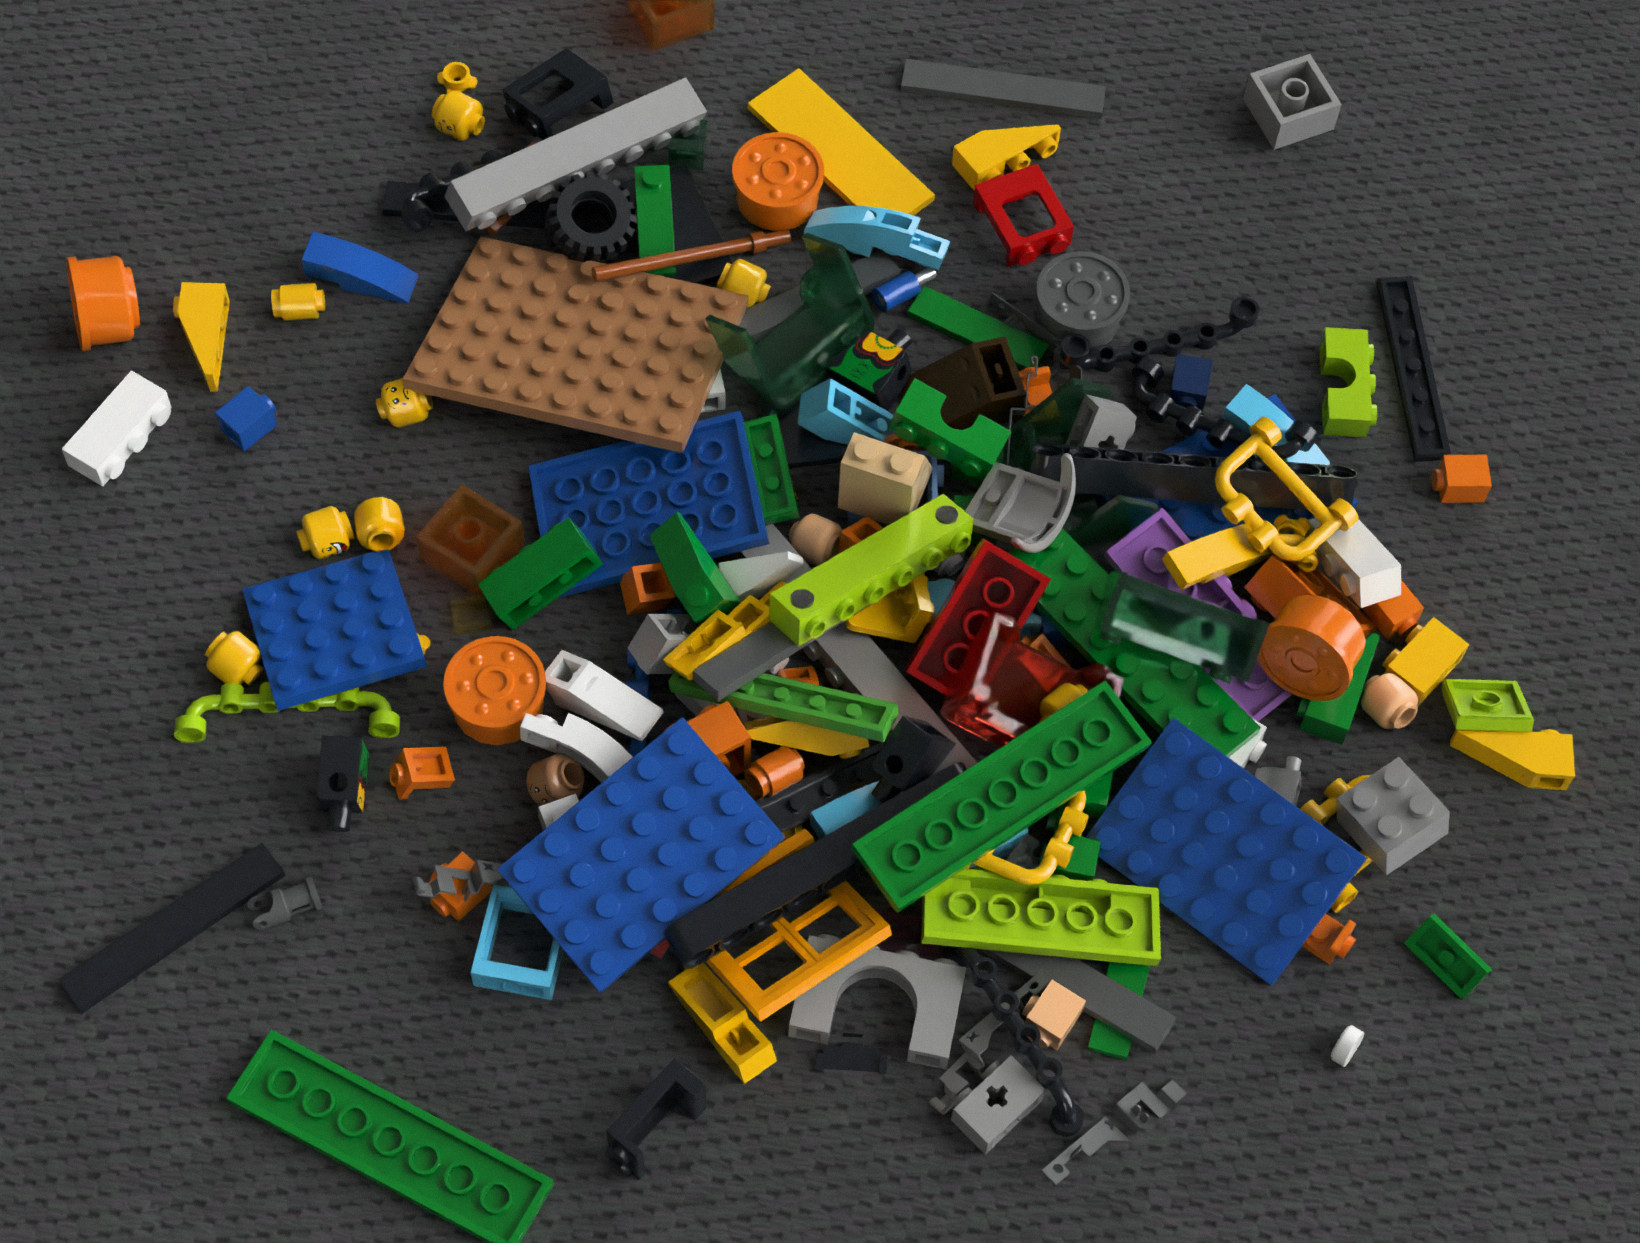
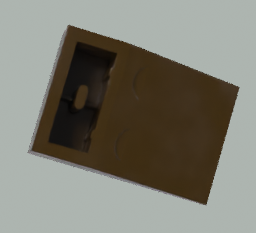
[902,336,1026,430]

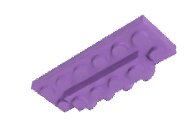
[1103,508,1292,722]

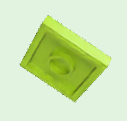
[1441,679,1534,732]

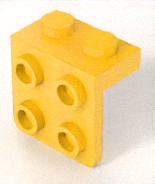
[845,573,935,643]

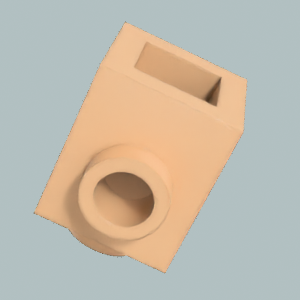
[1022,979,1086,1050]

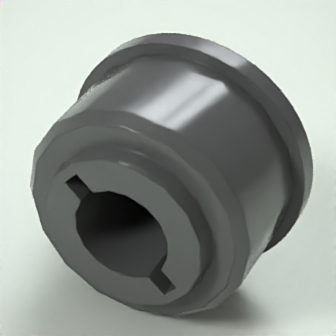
[1036,251,1130,351]

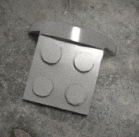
[965,453,1076,553]

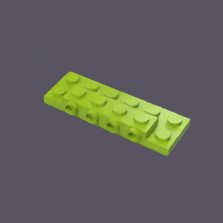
[921,867,1161,966]

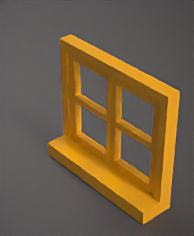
[706,828,892,1022]

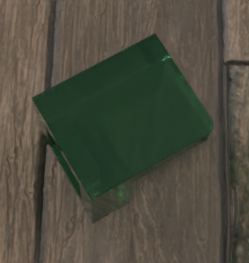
[669,120,708,170]

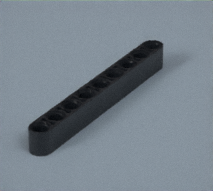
[1028,444,1358,510]
[664,762,967,969]

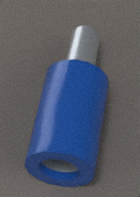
[872,267,937,312]

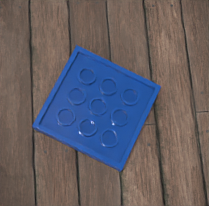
[242,549,427,711]

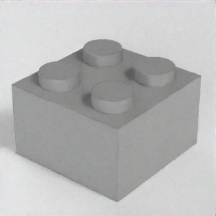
[1243,54,1342,150]
[1337,757,1450,875]

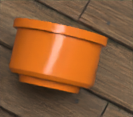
[732,132,824,231]
[66,256,140,352]
[1255,595,1366,701]
[443,636,546,746]

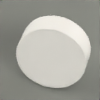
[1331,1025,1364,1067]

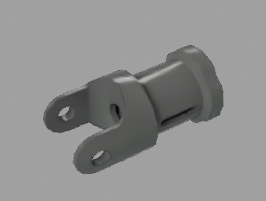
[247,876,323,930]

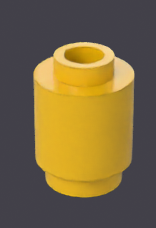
[271,283,325,321]

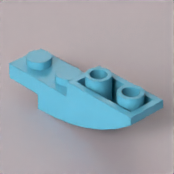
[804,206,950,270]

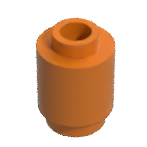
[744,746,805,798]

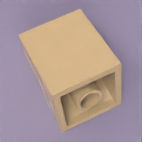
[838,432,933,525]

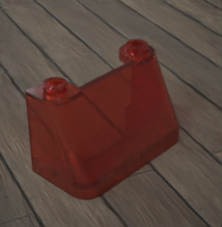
[940,612,1124,747]

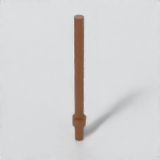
[591,229,791,281]

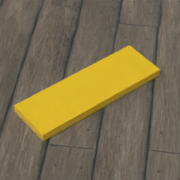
[748,68,935,216]

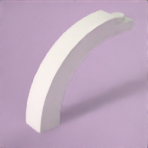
[520,713,633,783]

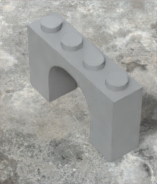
[788,934,966,1070]

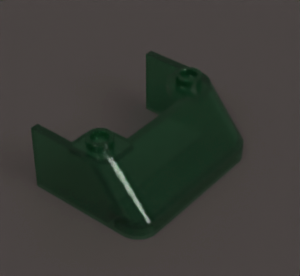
[705,233,875,409]
[1003,377,1159,549]
[1094,569,1269,684]

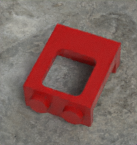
[973,164,1074,267]

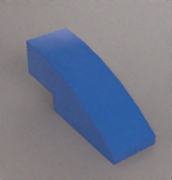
[302,232,419,304]

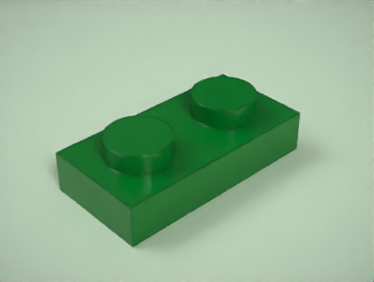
[1404,914,1492,1000]

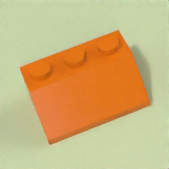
[1244,554,1378,638]

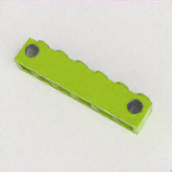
[769,494,973,647]

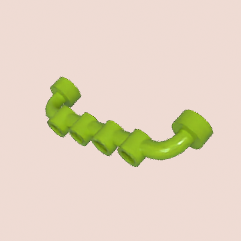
[174,682,400,742]

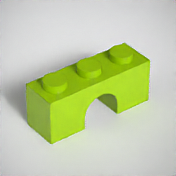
[1319,327,1377,437]

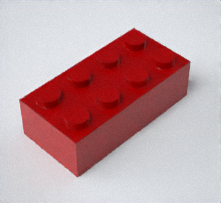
[904,538,1051,711]

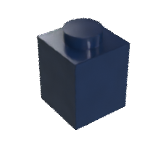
[1169,354,1213,412]

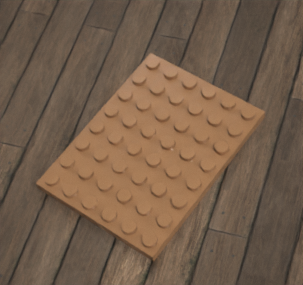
[403,236,748,453]

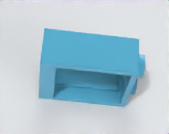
[471,883,564,1000]

